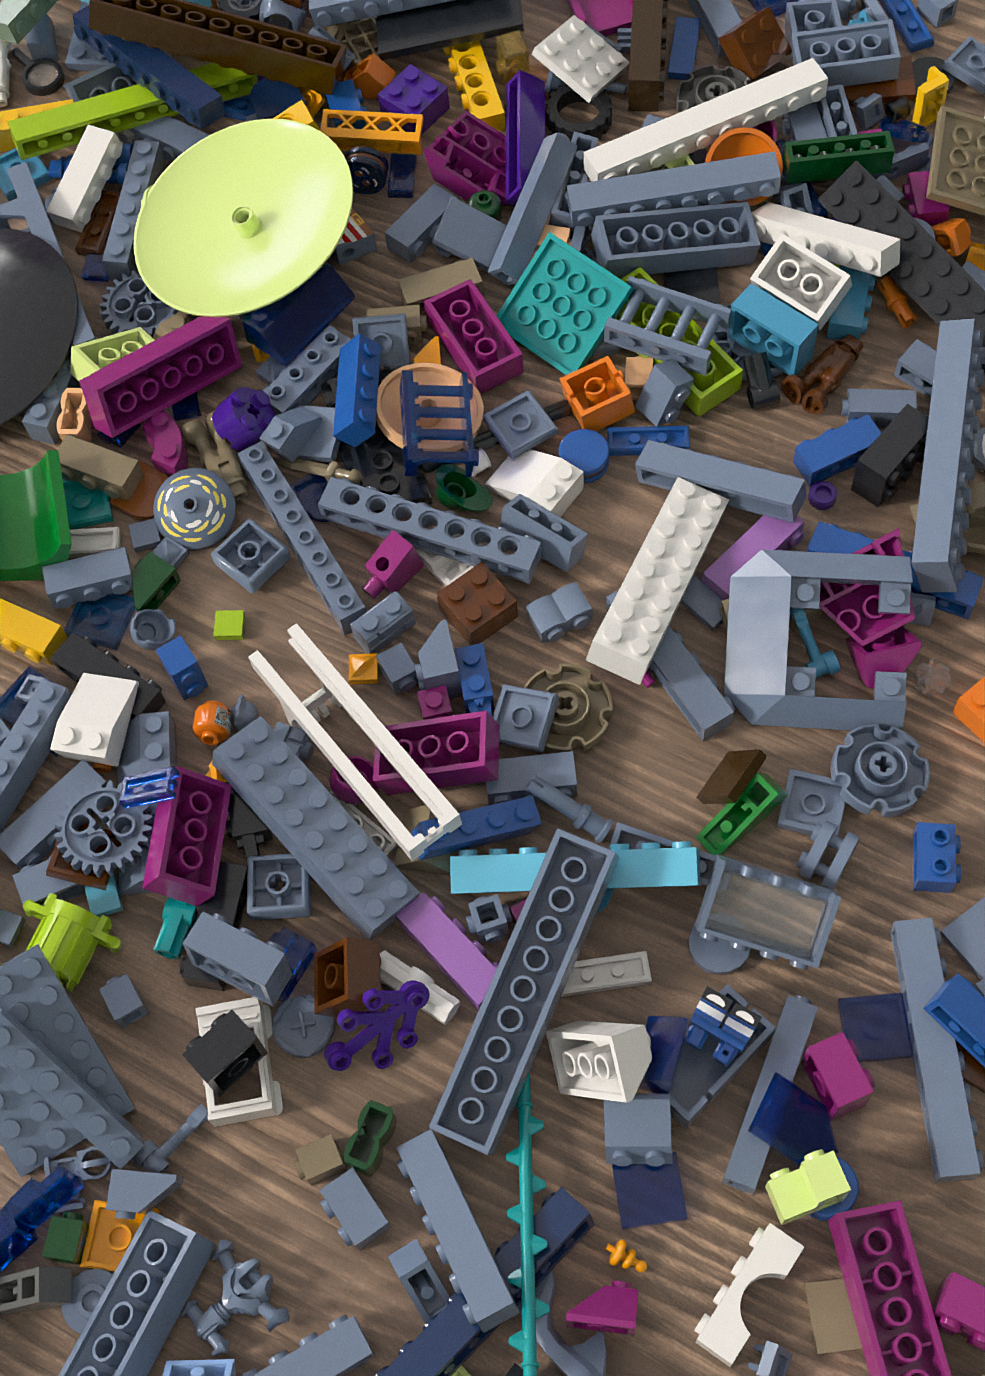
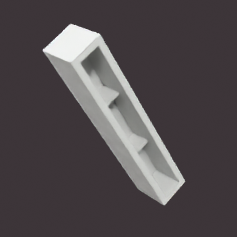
[751,202,900,277]

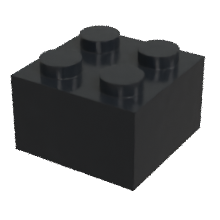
[182,1010,268,1097]

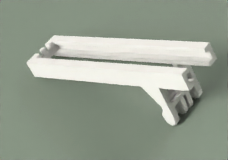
[248,623,462,861]

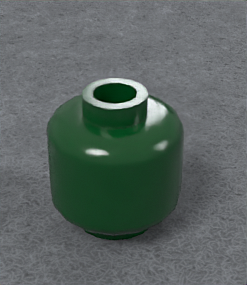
[468,190,502,221]

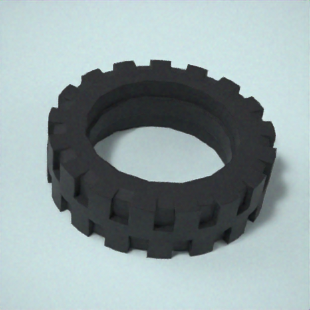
[546,85,612,141]

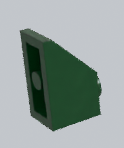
[132,552,181,612]

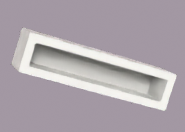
[46,125,123,233]

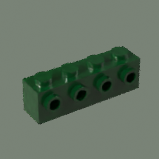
[783,131,895,184]

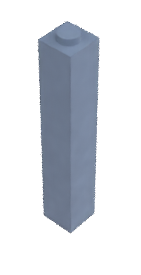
[487,132,578,286]
[722,996,818,1195]

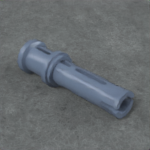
[525,774,613,843]

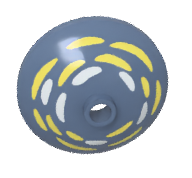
[153,468,236,550]

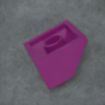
[845,626,922,689]
[566,1281,638,1336]

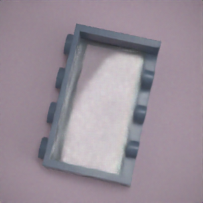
[694,853,841,970]

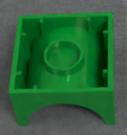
[0,450,72,581]

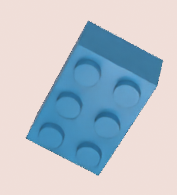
[728,283,819,375]

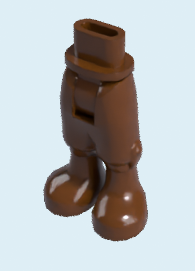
[781,334,864,414]

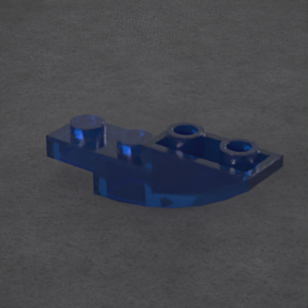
[0,1166,84,1272]

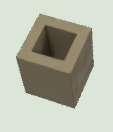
[293,1134,347,1186]

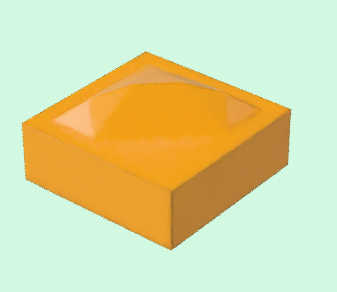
[349,653,378,685]

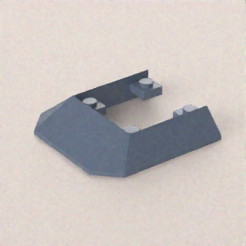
[724,549,913,731]

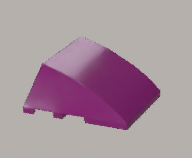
[424,111,510,206]
[819,528,915,647]

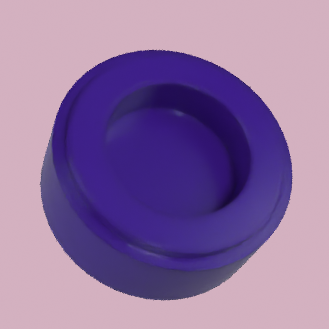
[808,481,837,510]

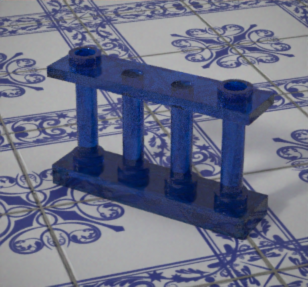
[399,370,479,477]

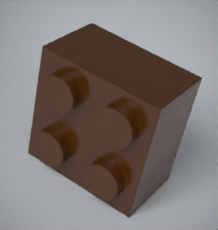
[718,7,792,80]
[436,562,518,645]
[314,937,382,1017]

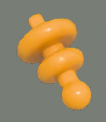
[605,1239,647,1273]

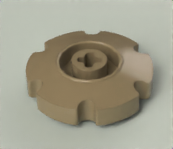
[523,664,612,753]

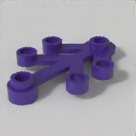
[324,980,430,1071]

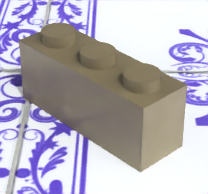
[398,257,484,315]
[57,434,144,501]

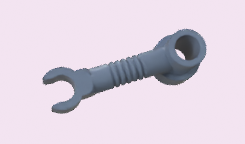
[132,1104,208,1174]

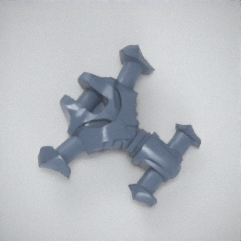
[181,1240,290,1357]

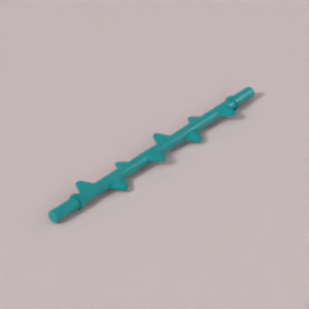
[506,1073,549,1376]

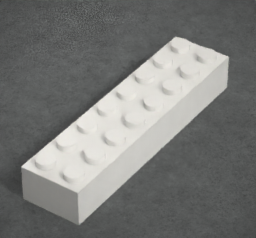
[586,477,729,685]

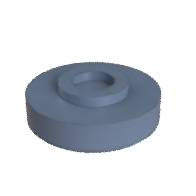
[62,1269,113,1334]

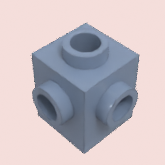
[465,894,512,943]

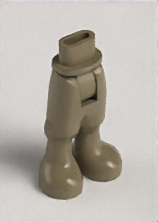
[180,410,248,501]

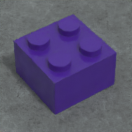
[378,64,450,135]

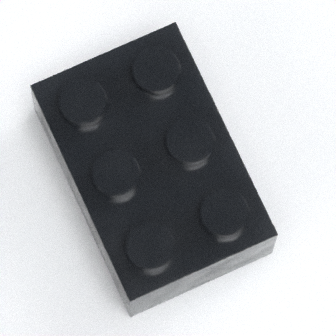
[851,404,929,507]

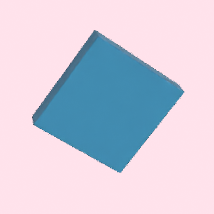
[0,148,53,201]

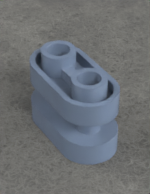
[796,820,860,890]

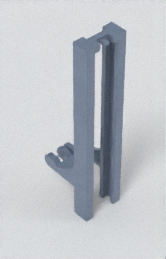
[0,162,96,346]

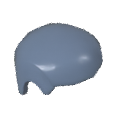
[130,609,176,651]

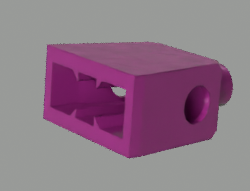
[361,530,424,599]

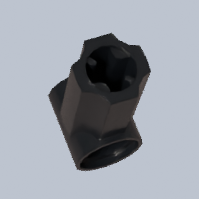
[742,352,781,410]

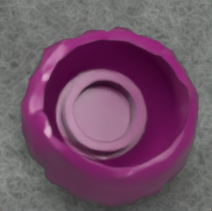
[329,755,379,805]

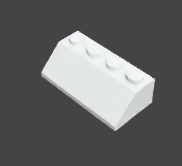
[546,1021,652,1103]

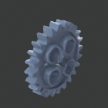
[100,270,179,337]
[54,780,154,878]

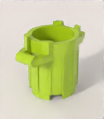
[23,893,122,992]

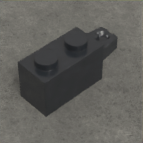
[224,782,273,859]

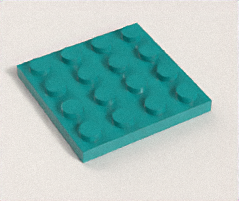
[496,232,634,375]

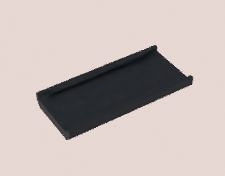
[376,0,525,60]
[321,365,433,513]

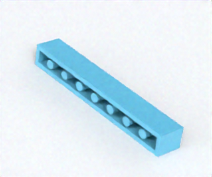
[450,841,701,894]

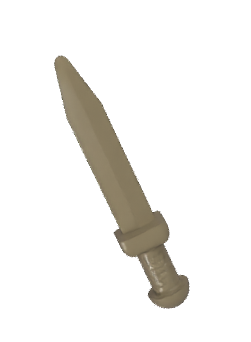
[273,457,362,485]

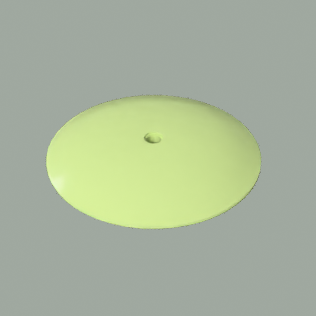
[134,119,353,317]

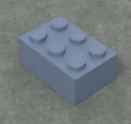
[182,912,293,1006]

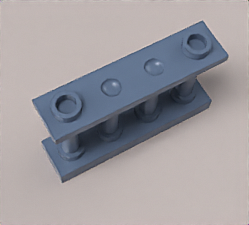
[604,276,731,376]

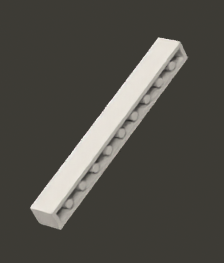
[584,58,828,181]

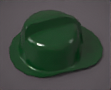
[435,464,493,512]

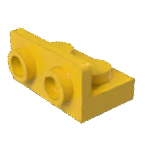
[912,66,949,131]

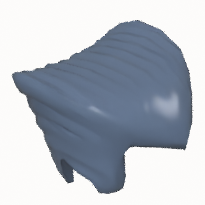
[259,0,306,32]

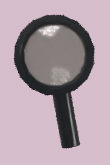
[11,47,65,96]

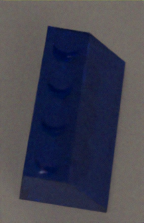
[242,262,355,366]

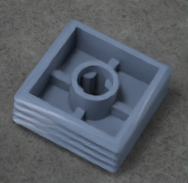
[211,518,290,594]
[247,854,311,920]

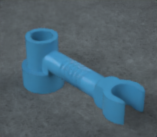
[790,609,841,678]

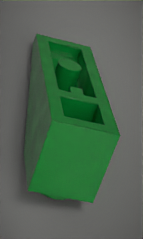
[696,772,788,855]

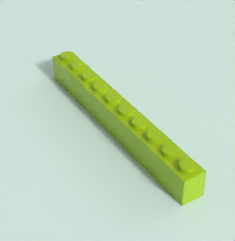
[7,63,257,161]

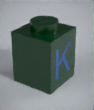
[42,1212,89,1265]

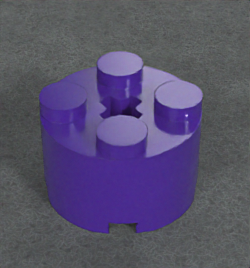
[212,387,275,451]

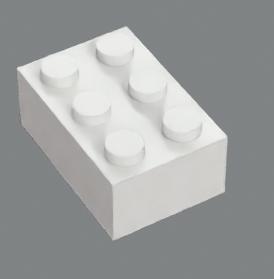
[750,233,852,330]

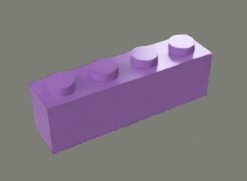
[702,515,805,600]
[396,892,499,1011]

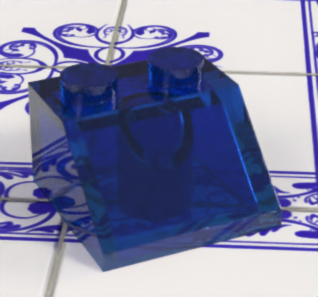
[638,1016,688,1094]

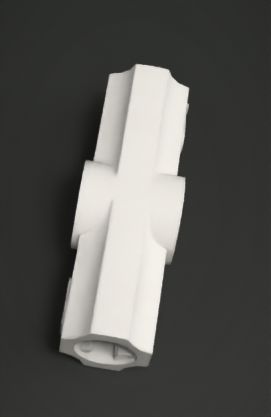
[380,950,461,1025]

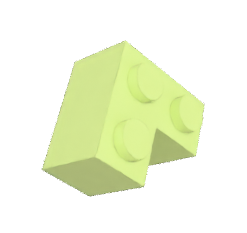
[765,1149,851,1225]

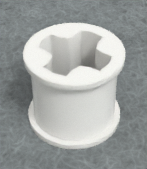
[464,449,491,477]

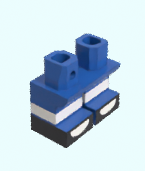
[685,986,762,1067]

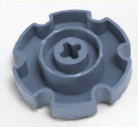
[831,724,930,817]

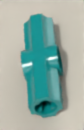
[153,897,197,960]

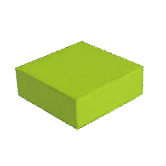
[214,610,245,640]

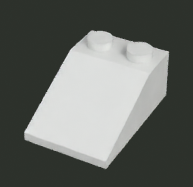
[485,449,584,517]
[50,673,139,766]

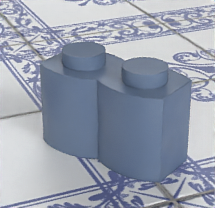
[526,582,593,643]

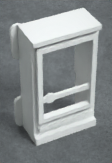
[196,997,283,1127]

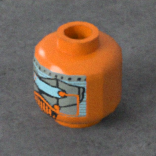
[192,700,232,746]

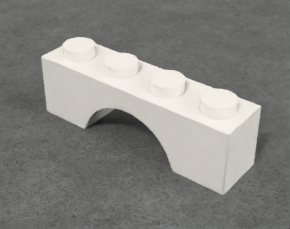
[694,1223,804,1367]

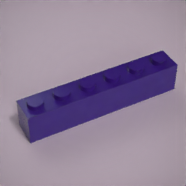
[506,70,546,206]

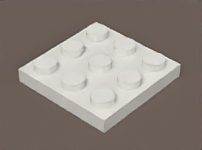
[532,15,630,103]

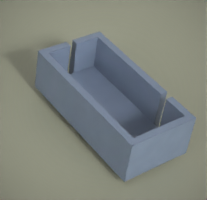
[640,984,776,1129]

